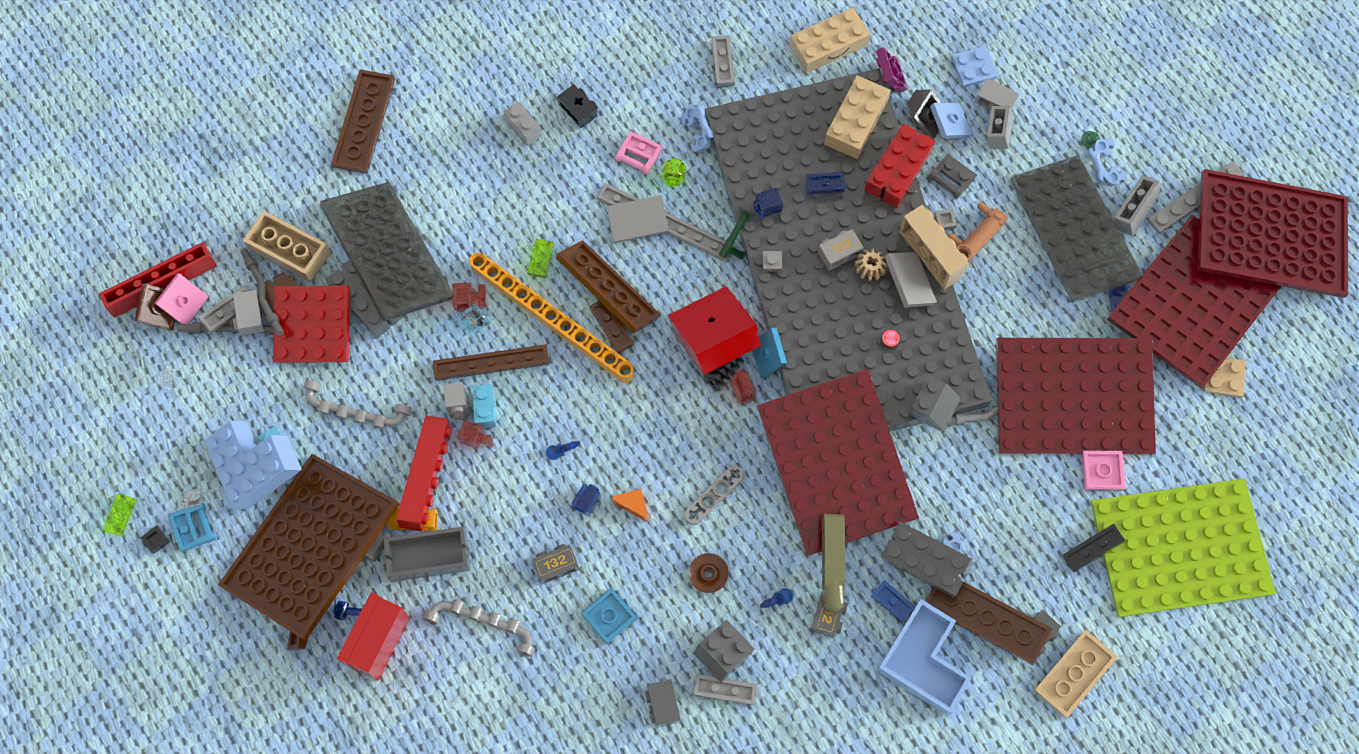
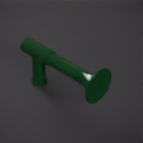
[719,207,755,260]

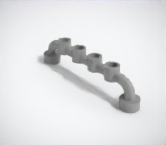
[303,380,412,429]
[422,599,535,657]

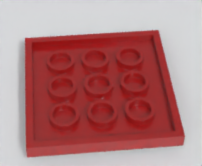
[273,285,350,363]

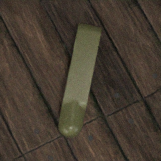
[822,514,845,613]

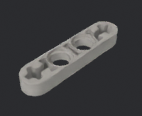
[685,466,744,525]

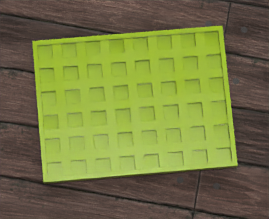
[1090,479,1276,618]

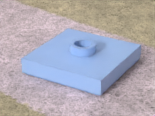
[930,103,972,138]

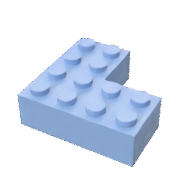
[204,421,302,509]
[877,599,971,716]

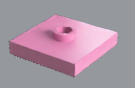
[154,273,209,324]
[1082,451,1125,491]

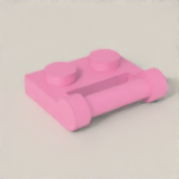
[615,131,663,175]

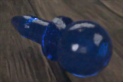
[546,441,580,460]
[760,588,793,608]

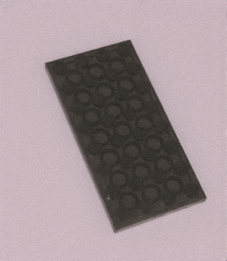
[1010,155,1143,302]
[320,182,454,321]

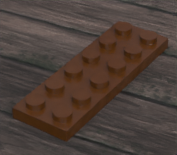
[331,69,395,174]
[556,240,660,333]
[925,582,1053,666]

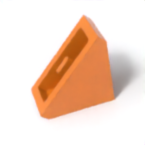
[612,489,649,522]

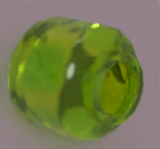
[662,158,686,187]

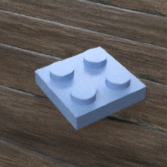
[951,46,998,88]

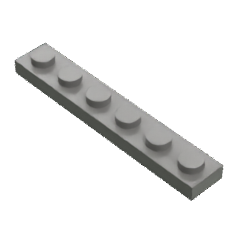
[1147,161,1245,234]

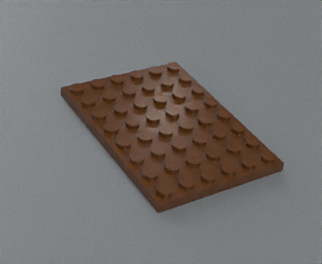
[218,454,400,641]

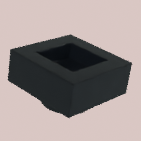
[140,525,170,554]

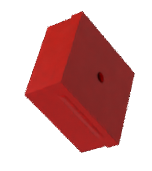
[668,286,761,375]
[337,592,410,681]

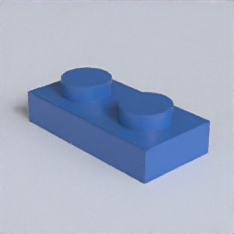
[871,580,916,622]

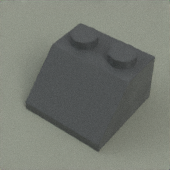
[908,375,961,432]

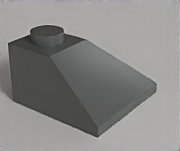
[907,89,941,139]

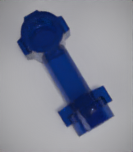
[333,601,364,620]

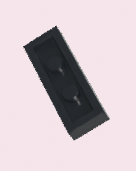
[1062,523,1126,573]

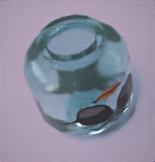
[460,304,490,332]

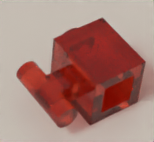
[452,283,486,313]
[729,370,757,404]
[457,420,494,449]

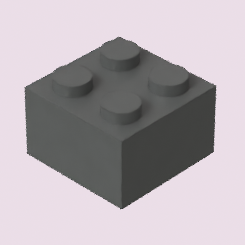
[693,620,755,683]

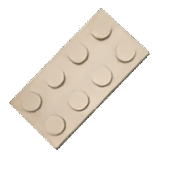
[1033,629,1117,719]

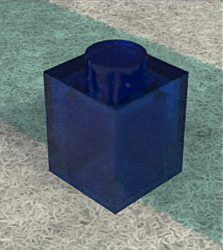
[753,188,783,218]
[571,483,601,517]

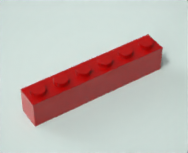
[99,242,217,318]
[396,415,452,532]

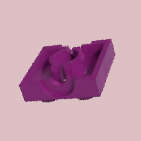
[876,47,908,93]

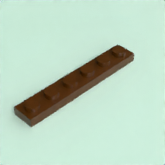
[433,344,549,381]

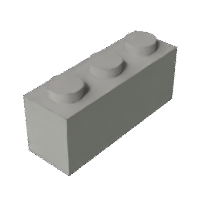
[1114,175,1160,236]

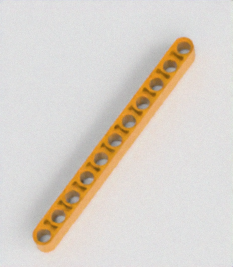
[469,253,634,383]

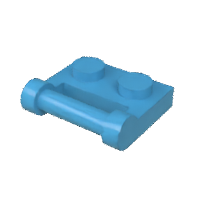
[169,503,216,553]

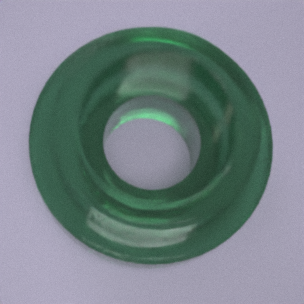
[1081,131,1100,148]

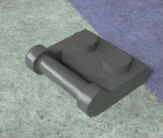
[928,154,977,199]

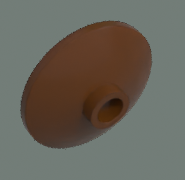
[689,553,729,593]

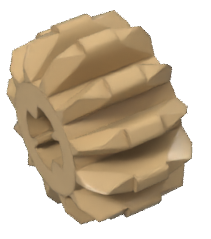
[855,248,888,282]

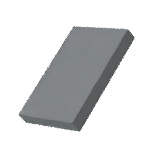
[607,195,669,243]
[885,252,937,308]

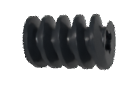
[703,356,745,391]

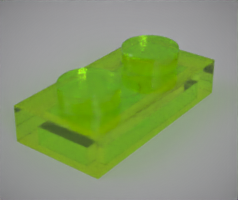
[527,239,554,279]
[102,494,137,537]

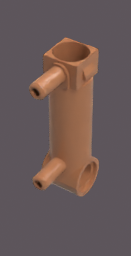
[948,202,1008,263]

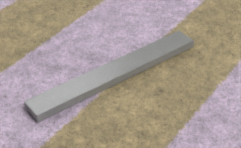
[596,183,735,263]

